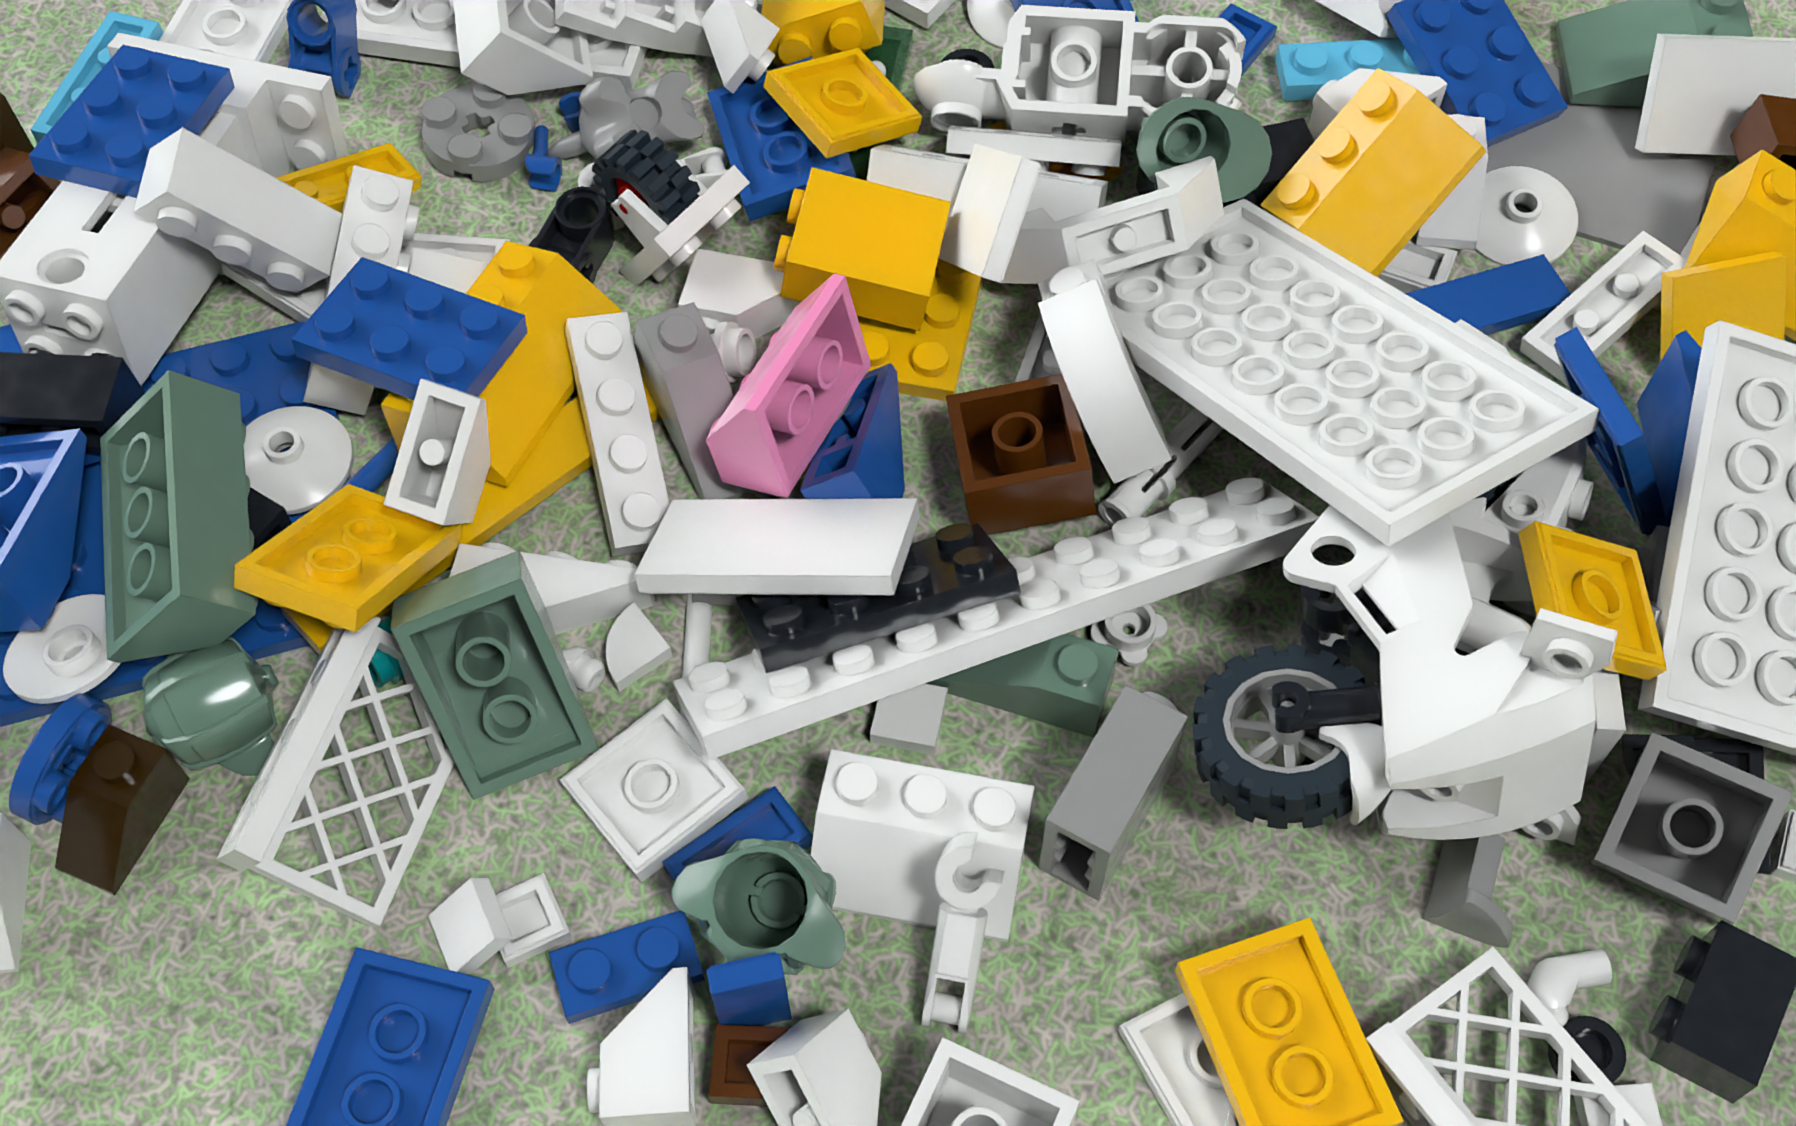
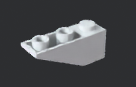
[449,543,655,634]

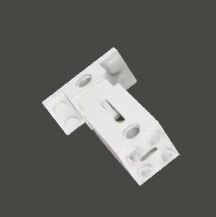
[0,33,349,386]

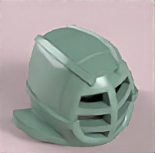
[142,637,279,776]
[672,838,846,975]

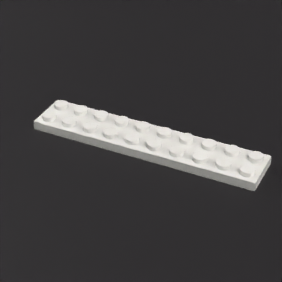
[672,478,1319,760]

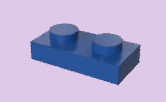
[549,910,705,1024]

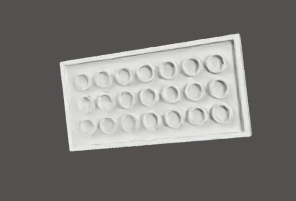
[1103,198,1599,547]

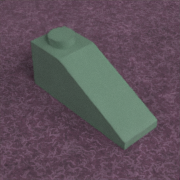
[925,633,1119,738]

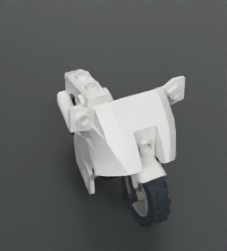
[1192,436,1618,845]

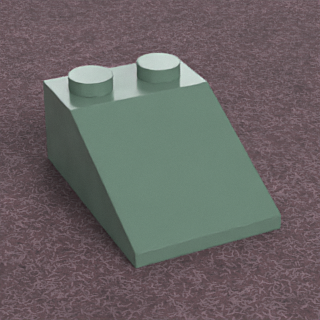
[1555,0,1754,108]
[391,550,599,800]

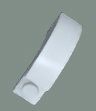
[1038,258,1172,484]

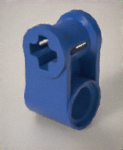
[286,0,361,97]

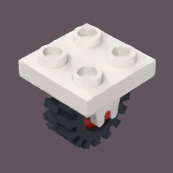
[592,129,750,286]

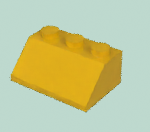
[1260,68,1487,277]
[1684,150,1796,341]

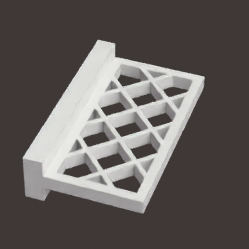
[216,616,455,927]
[1366,947,1648,1126]

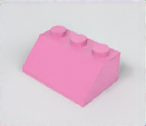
[706,274,871,498]

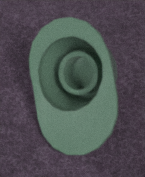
[1136,97,1272,203]

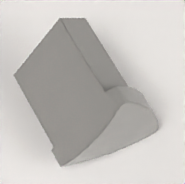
[1423,834,1513,948]

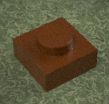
[709,1024,788,1107]

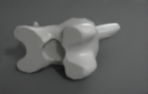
[548,71,705,160]

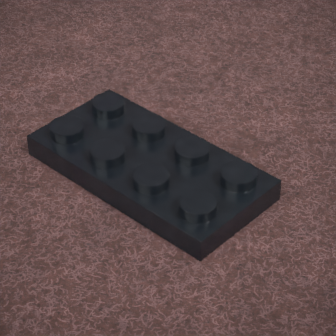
[736,523,1021,673]

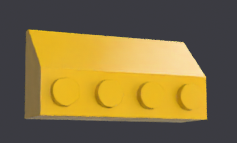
[381,241,622,487]

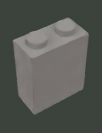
[1039,685,1188,901]

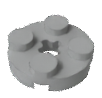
[421,82,535,182]

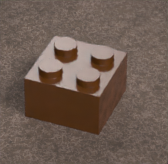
[946,373,1096,535]

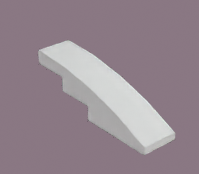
[555,0,762,57]

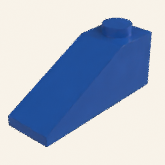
[800,363,905,499]

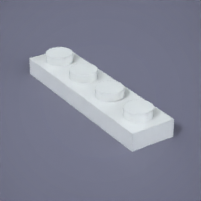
[565,312,670,556]

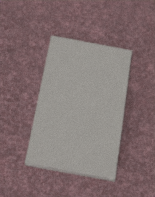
[1365,31,1717,255]

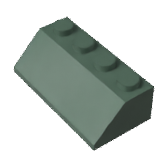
[100,370,258,663]

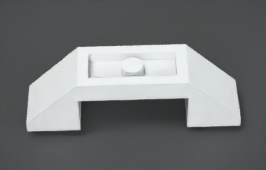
[700,0,780,94]
[1001,156,1224,284]

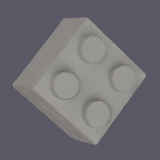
[1590,732,1793,924]

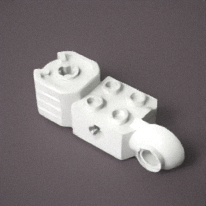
[913,5,1246,147]

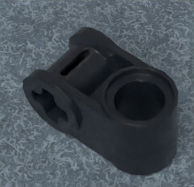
[528,186,615,284]

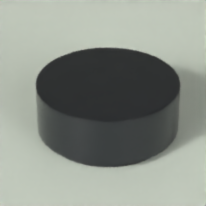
[1548,1016,1626,1083]

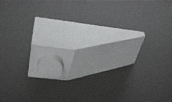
[634,302,755,499]

